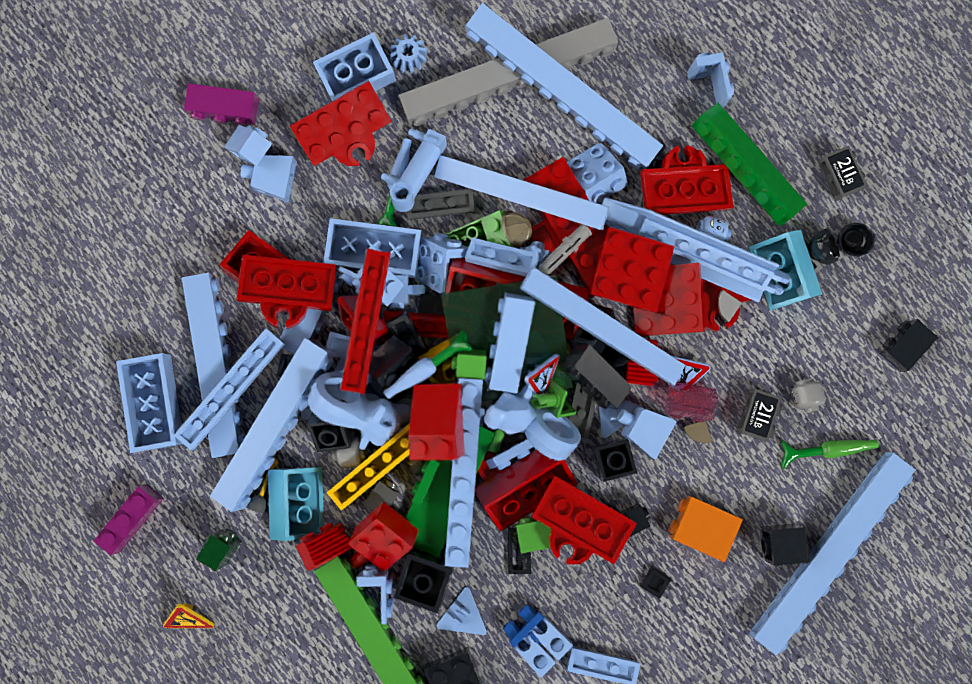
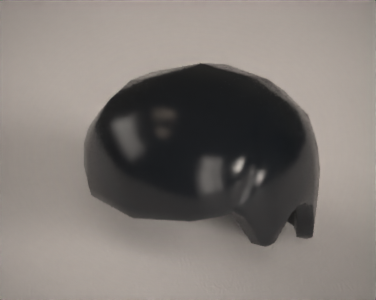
[837,222,875,257]
[810,229,840,265]

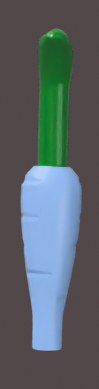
[376,138,412,227]
[383,330,472,399]

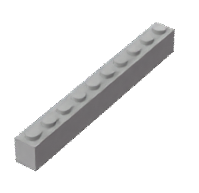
[399,17,618,126]

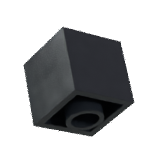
[307,400,357,452]
[591,438,638,482]
[761,523,809,566]

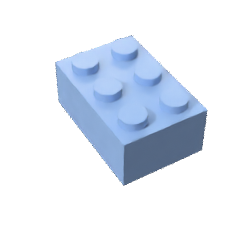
[313,32,396,101]

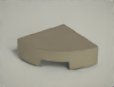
[683,420,712,443]

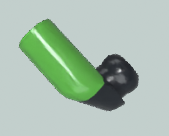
[483,422,504,454]

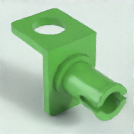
[531,380,577,418]

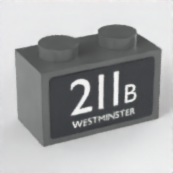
[818,146,868,201]
[736,389,782,442]

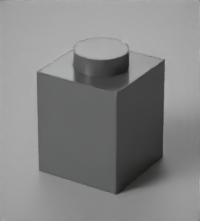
[364,479,400,511]

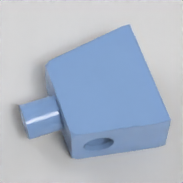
[241,155,297,202]
[617,407,677,460]

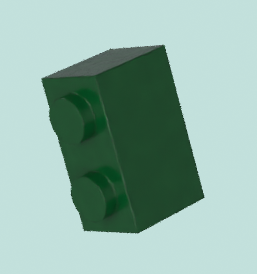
[196,529,242,572]

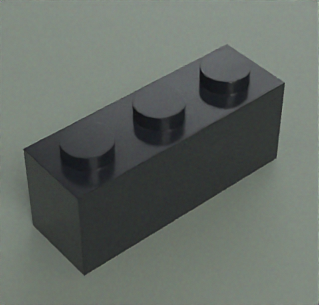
[561,343,632,409]

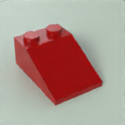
[409,383,465,460]

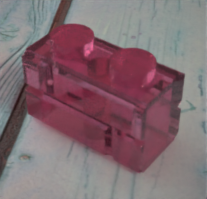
[665,382,718,422]

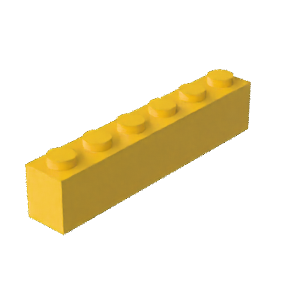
[327,423,410,511]

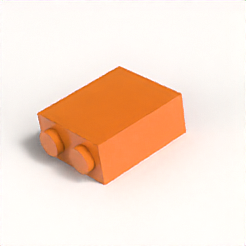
[668,495,743,563]

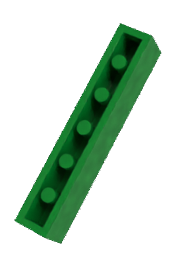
[691,103,807,227]

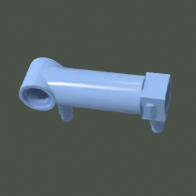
[381,128,447,212]

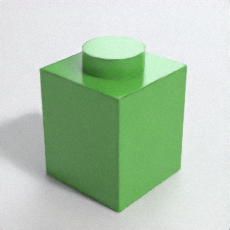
[452,350,486,380]

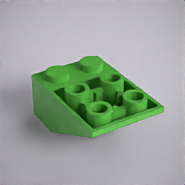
[445,210,515,262]

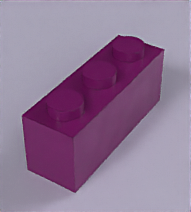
[184,83,259,127]
[93,484,164,556]

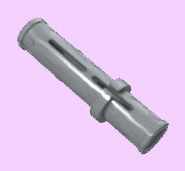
[536,224,592,276]

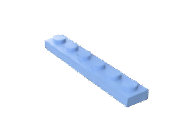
[173,328,285,451]

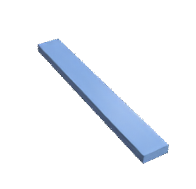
[434,155,610,230]
[520,268,685,385]

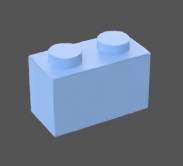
[224,125,272,166]

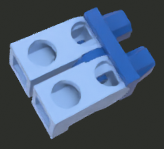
[503,604,573,678]

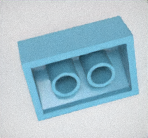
[749,230,822,311]
[268,467,324,541]

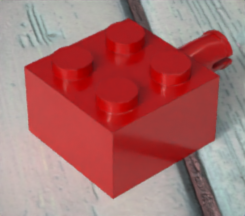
[348,501,419,572]

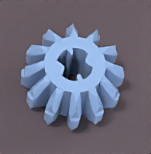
[390,34,428,74]

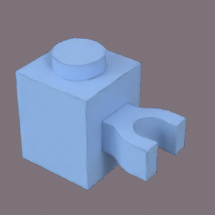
[389,275,425,309]

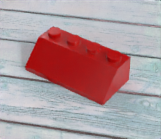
[474,450,577,532]

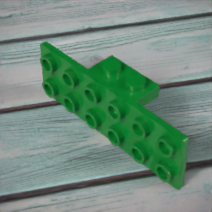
[406,425,494,557]

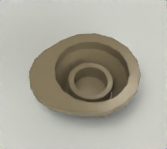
[502,210,532,249]

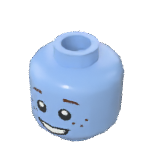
[696,216,731,242]

